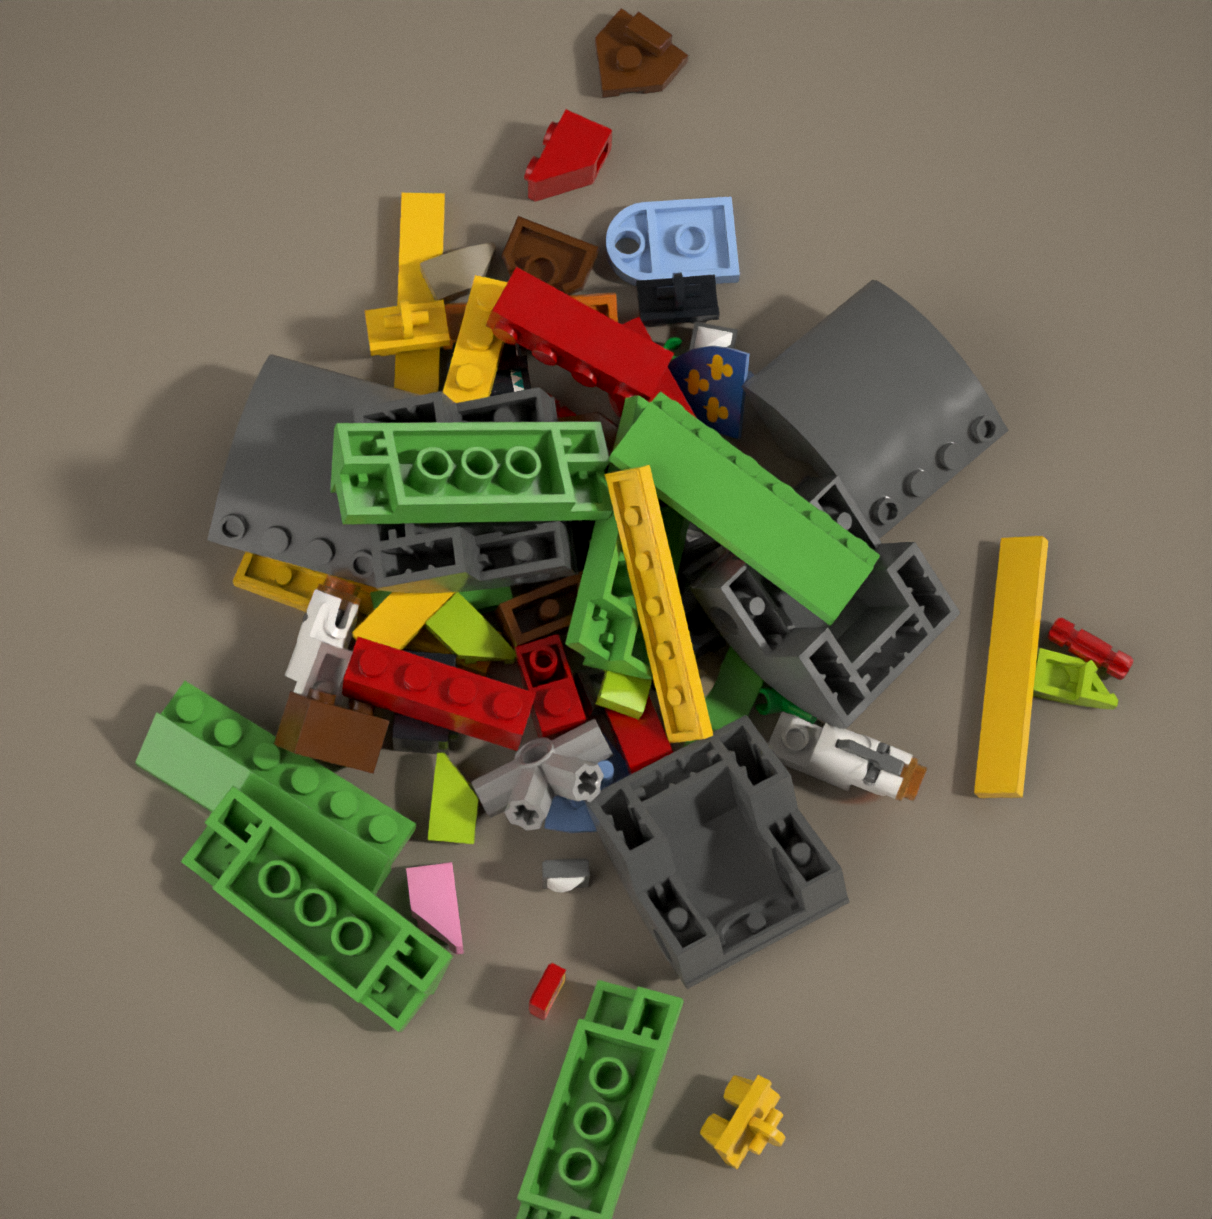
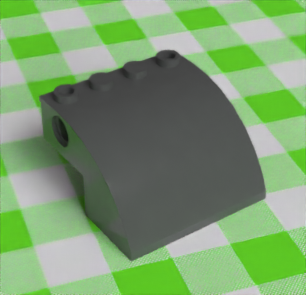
[741,280,1009,539]
[207,354,420,587]
[353,387,580,593]
[689,475,960,729]
[585,715,850,989]

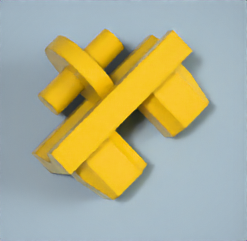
[364,300,450,356]
[700,1075,786,1169]

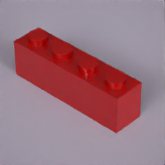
[486,267,674,407]
[342,636,536,751]

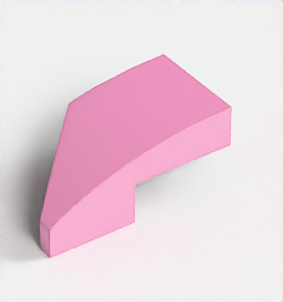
[406,862,464,954]

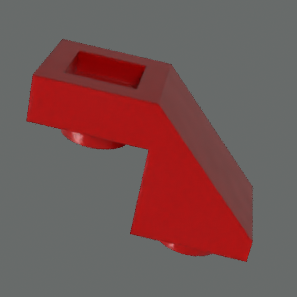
[605,695,673,775]

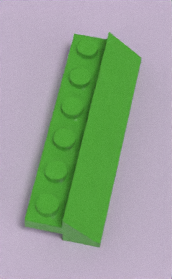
[607,391,880,626]
[566,395,690,679]
[330,422,613,525]
[135,681,416,895]
[181,785,454,1032]
[516,980,684,1219]

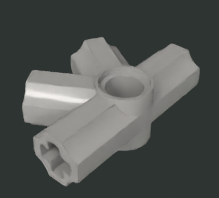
[472,719,613,831]

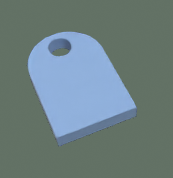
[605,197,740,286]

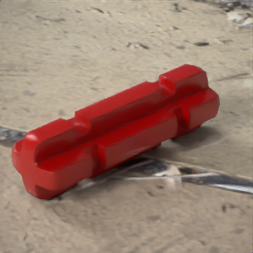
[1047,618,1134,680]

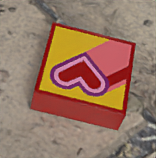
[529,963,566,1021]

